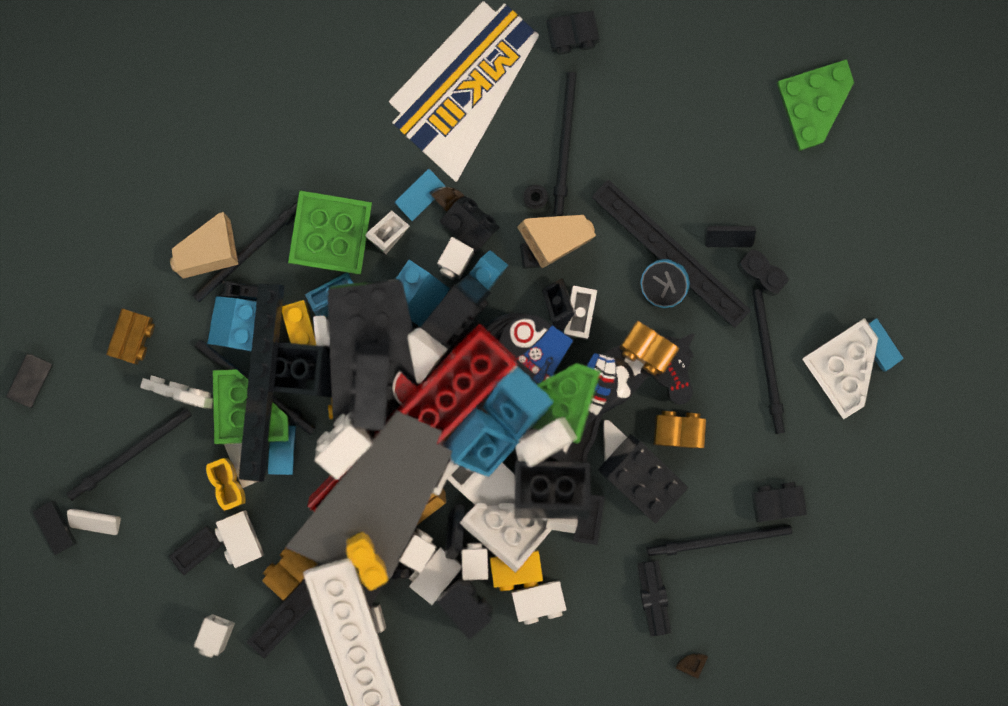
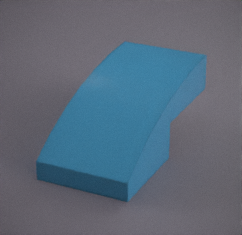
[268,426,296,475]

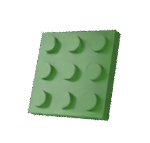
[288,191,372,275]

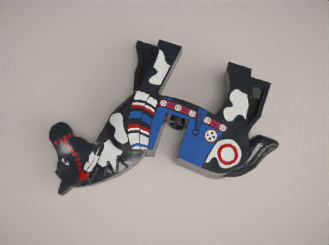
[467,313,695,463]

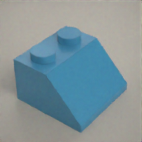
[396,260,450,327]
[207,296,257,352]
[483,367,553,442]
[443,408,519,477]

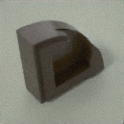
[429,187,464,212]
[675,653,708,679]

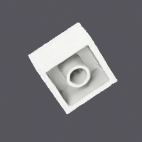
[315,413,373,479]

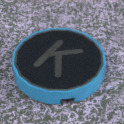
[641,259,690,308]

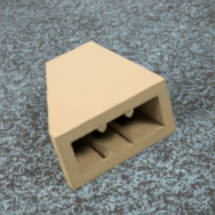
[170,212,238,278]
[517,215,596,268]

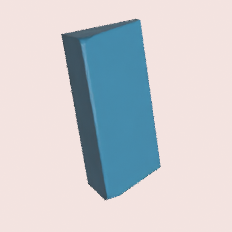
[395,169,446,221]
[305,273,354,317]
[868,318,904,372]

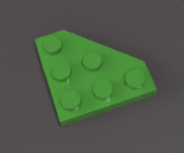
[777,59,854,151]
[532,363,601,443]
[213,370,289,445]

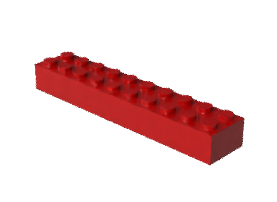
[308,324,517,512]

